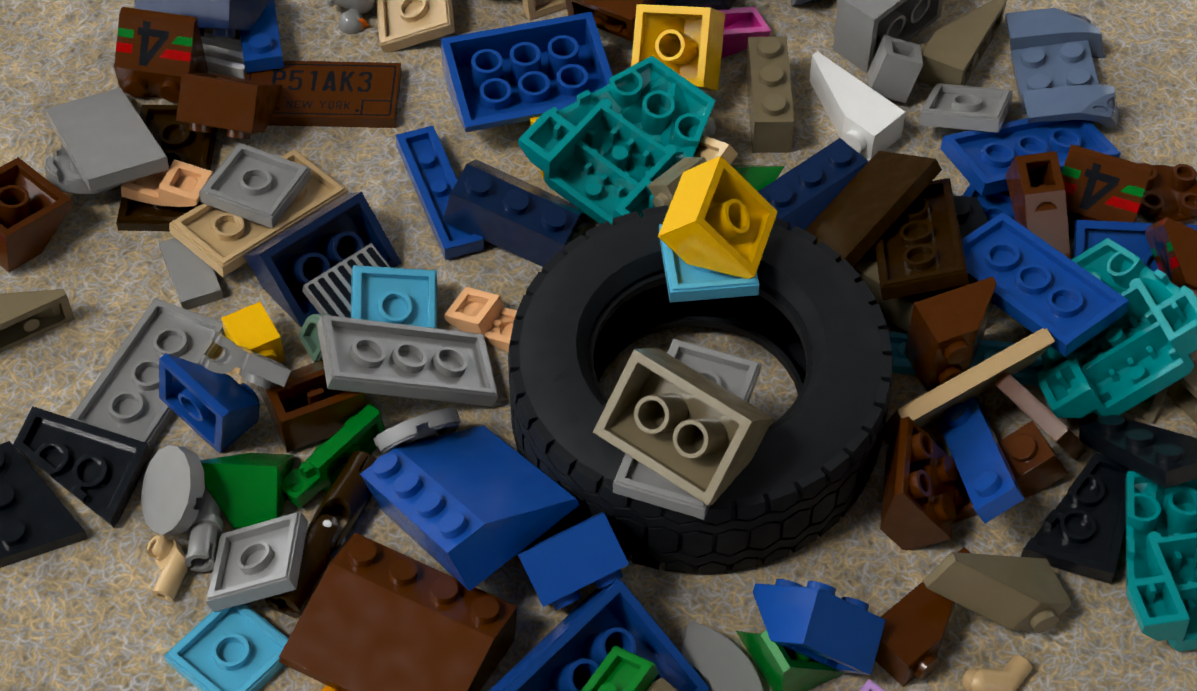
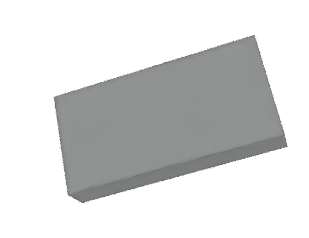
[159,238,223,310]

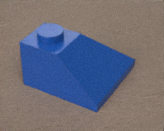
[159,353,260,454]

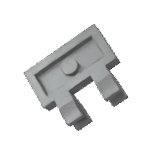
[199,331,291,390]

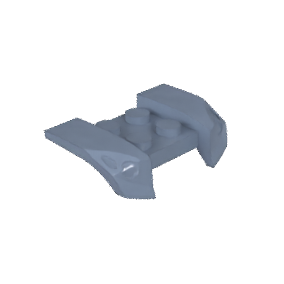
[1005,8,1120,128]

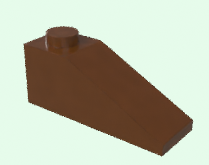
[875,547,971,687]

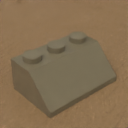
[593,348,773,506]

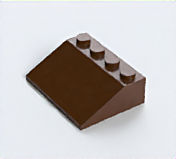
[279,532,517,691]

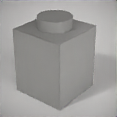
[867,35,923,103]

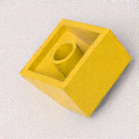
[631,4,725,91]
[658,156,778,279]

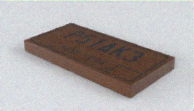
[245,61,402,128]

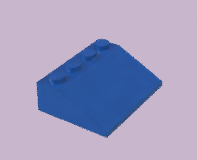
[441,12,613,133]
[360,425,580,591]
[489,579,710,691]

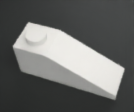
[809,51,906,161]

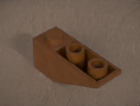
[1005,151,1071,259]
[953,420,1068,524]

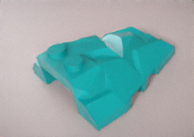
[518,56,716,225]
[1038,238,1197,418]
[1125,471,1197,652]

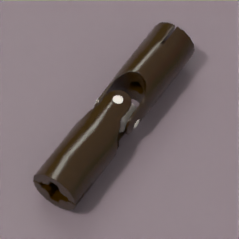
[264,451,377,618]

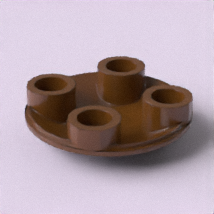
[1139,163,1197,223]

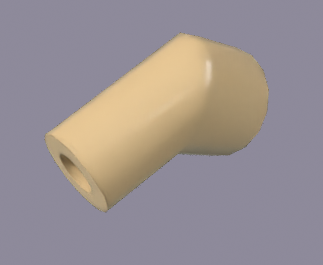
[147,535,188,602]
[962,655,1032,691]

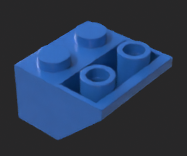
[518,512,629,610]
[753,579,886,675]

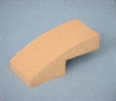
[121,159,213,207]
[444,286,517,352]

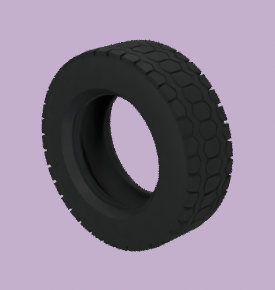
[508,205,893,574]

